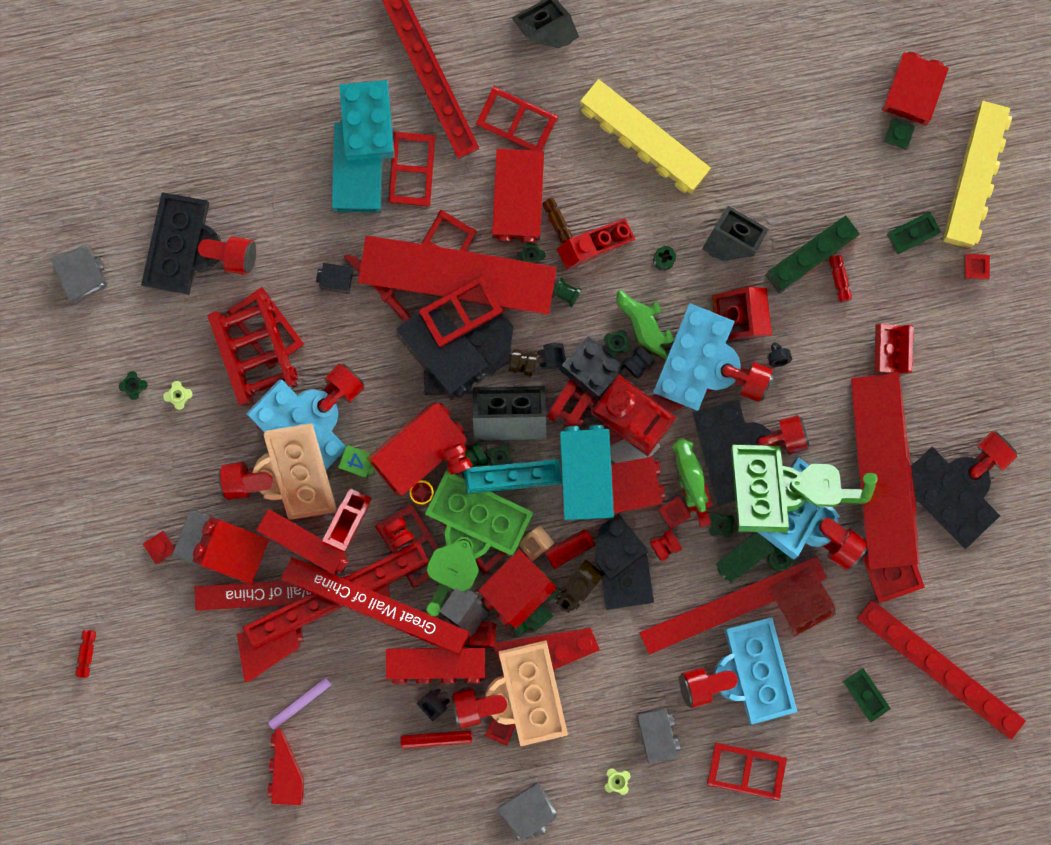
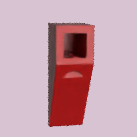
[556,218,636,270]
[267,728,304,805]

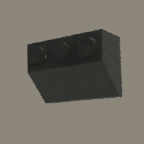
[473,386,546,441]

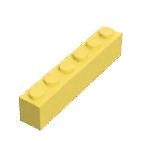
[580,79,711,194]
[942,101,1012,249]

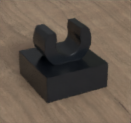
[537,343,566,369]
[417,689,450,722]

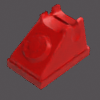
[590,375,677,457]

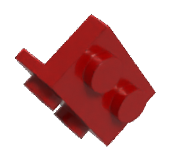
[874,324,914,374]

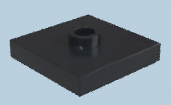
[600,555,654,610]

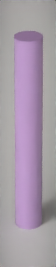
[268,678,332,730]

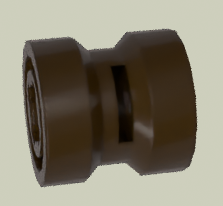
[508,348,538,378]

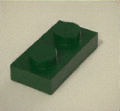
[887,211,941,255]
[842,668,891,722]

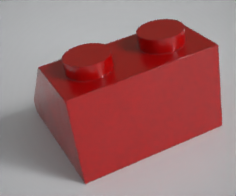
[712,287,772,342]

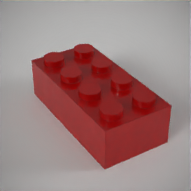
[386,648,485,684]

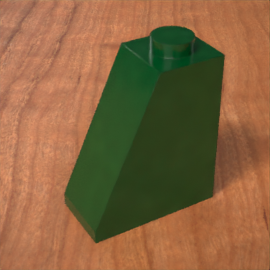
[716,532,777,583]

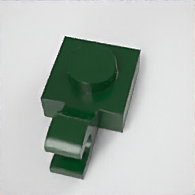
[511,603,553,637]

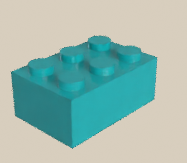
[339,80,395,162]

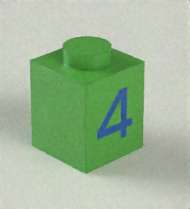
[338,445,375,479]

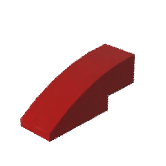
[322,488,372,553]

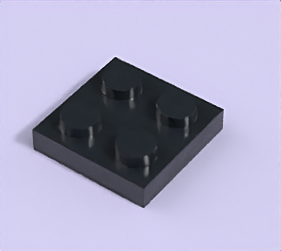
[559,336,625,401]

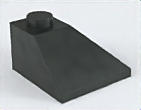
[512,0,579,49]
[702,206,769,261]

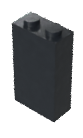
[396,300,489,400]

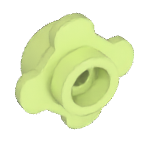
[163,381,193,410]
[605,768,631,795]

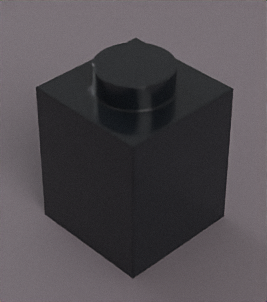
[316,263,353,294]

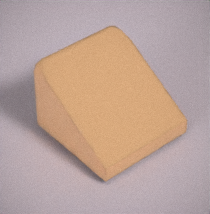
[519,525,554,561]

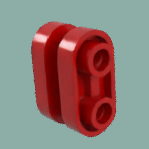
[546,380,597,429]

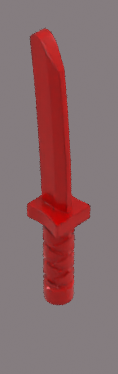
[344,254,411,322]

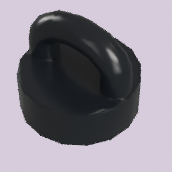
[767,342,792,367]

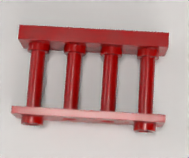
[207,294,299,406]

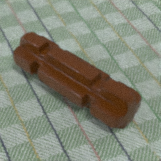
[543,198,573,243]

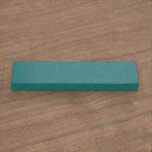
[463,459,562,494]

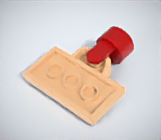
[219,423,336,520]
[451,641,568,747]

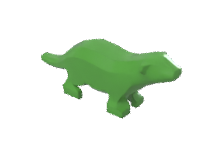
[616,290,674,361]
[672,438,708,512]

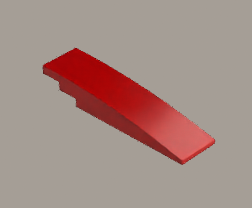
[357,236,557,315]
[851,372,920,570]

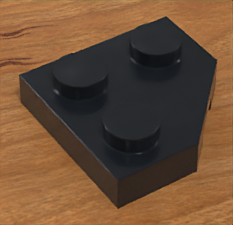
[464,313,513,376]
[595,513,648,581]

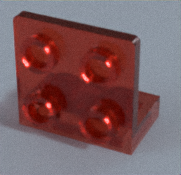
[769,566,836,637]

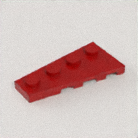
[494,628,600,670]

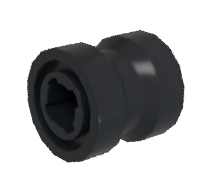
[622,346,655,379]

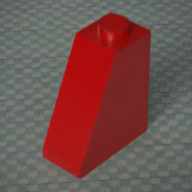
[237,628,304,682]

